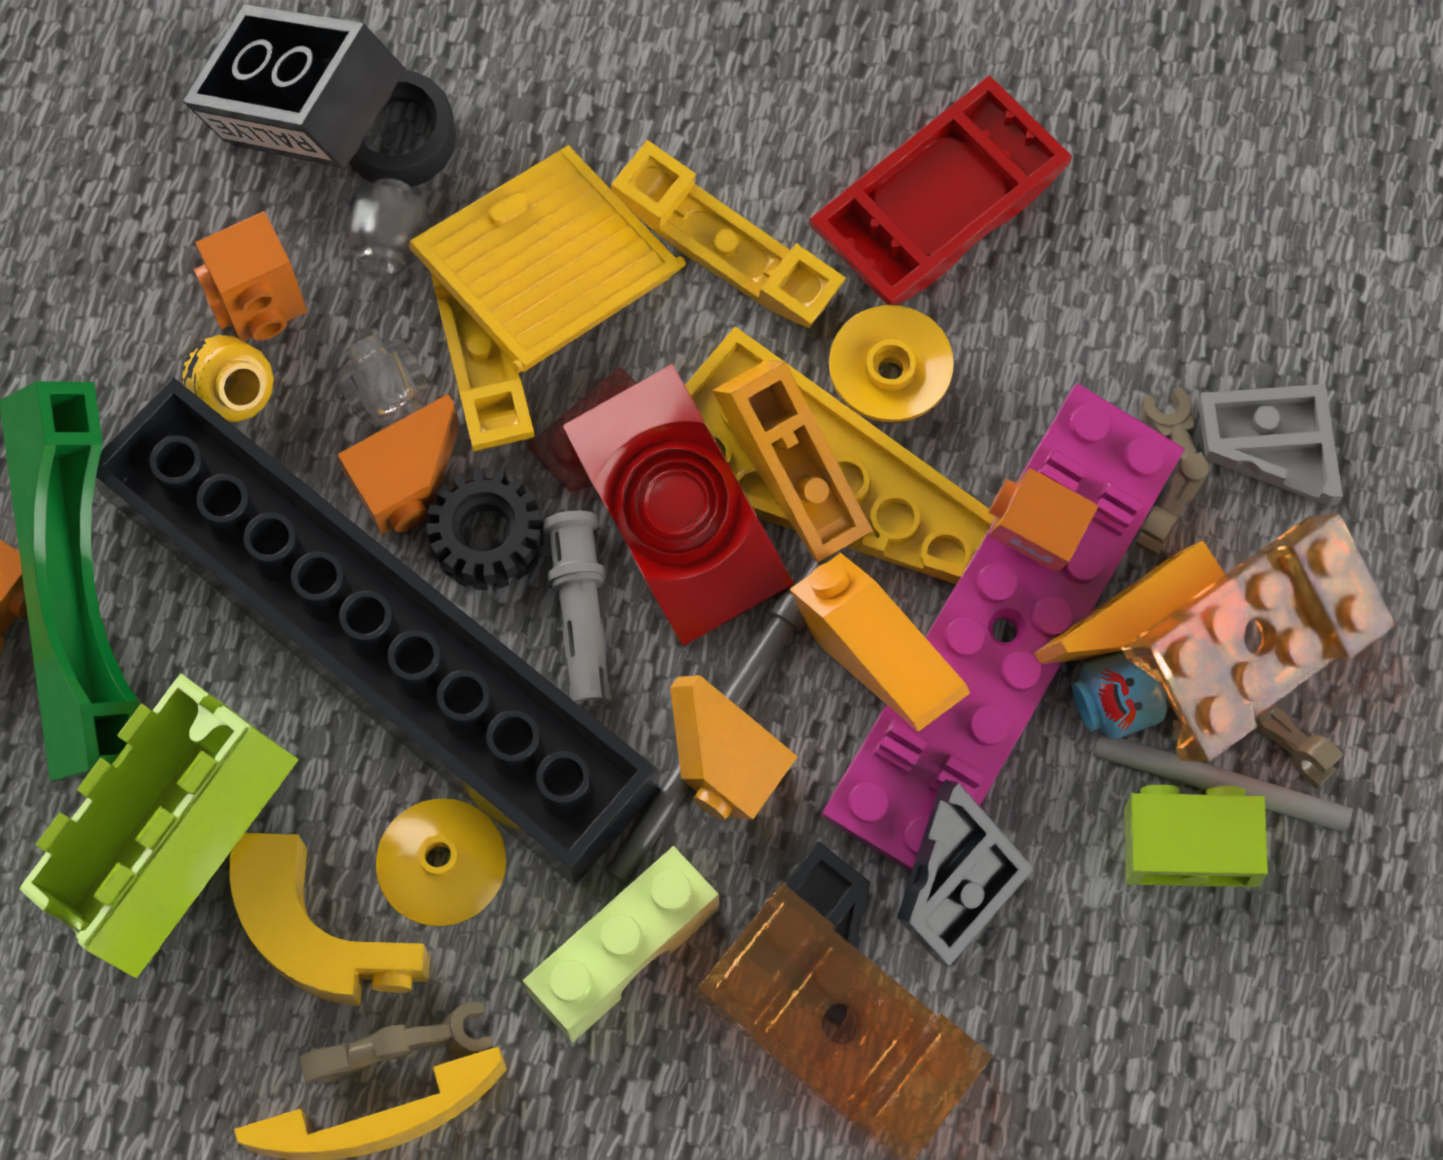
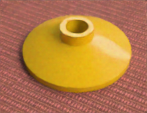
[829,305,954,422]
[376,799,506,926]

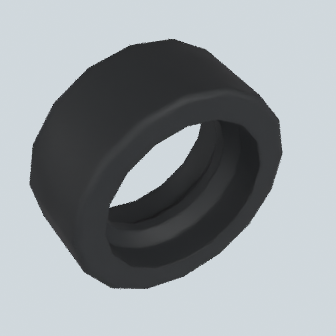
[349,70,456,189]

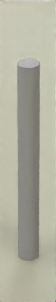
[1093,732,1353,833]

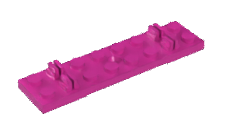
[819,383,1185,872]

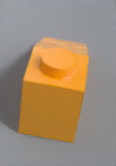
[712,360,873,562]
[1033,540,1245,664]
[790,553,970,732]

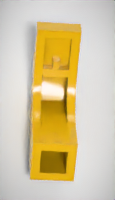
[230,833,430,1006]

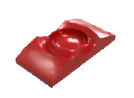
[809,75,1072,305]
[562,364,795,646]

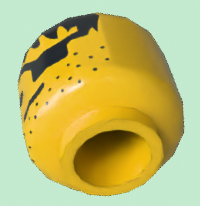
[182,335,274,422]

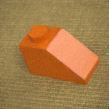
[337,394,460,535]

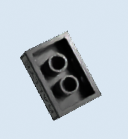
[183,4,406,169]

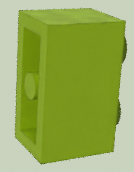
[1124,784,1268,888]

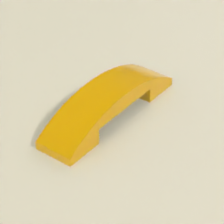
[611,140,846,328]
[430,272,535,452]
[234,1046,507,1160]

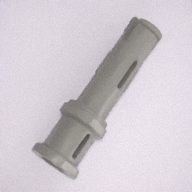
[542,510,612,707]

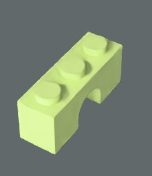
[522,846,720,1043]

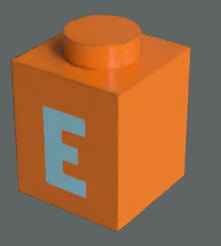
[988,468,1099,573]

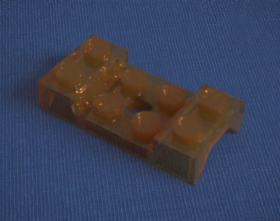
[1121,513,1396,761]
[692,883,993,1160]

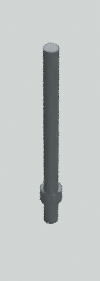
[605,558,828,885]

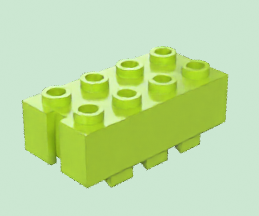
[19,674,299,979]

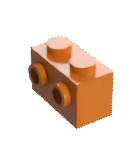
[194,211,308,341]

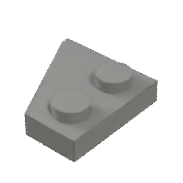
[1197,384,1343,506]

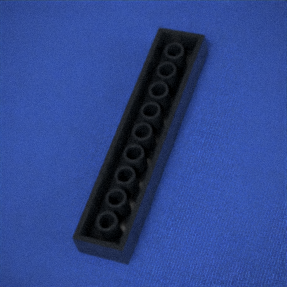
[95,377,659,887]

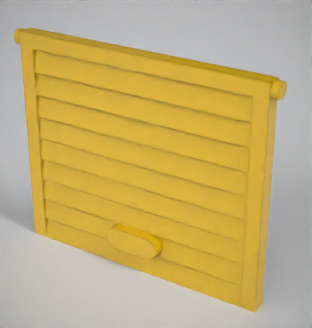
[409,145,686,373]

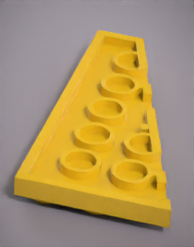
[685,326,996,584]

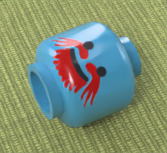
[1072,648,1175,740]

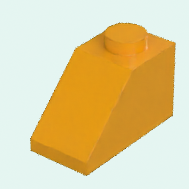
[670,675,798,821]

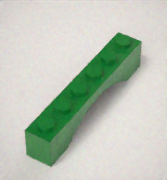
[0,381,139,782]

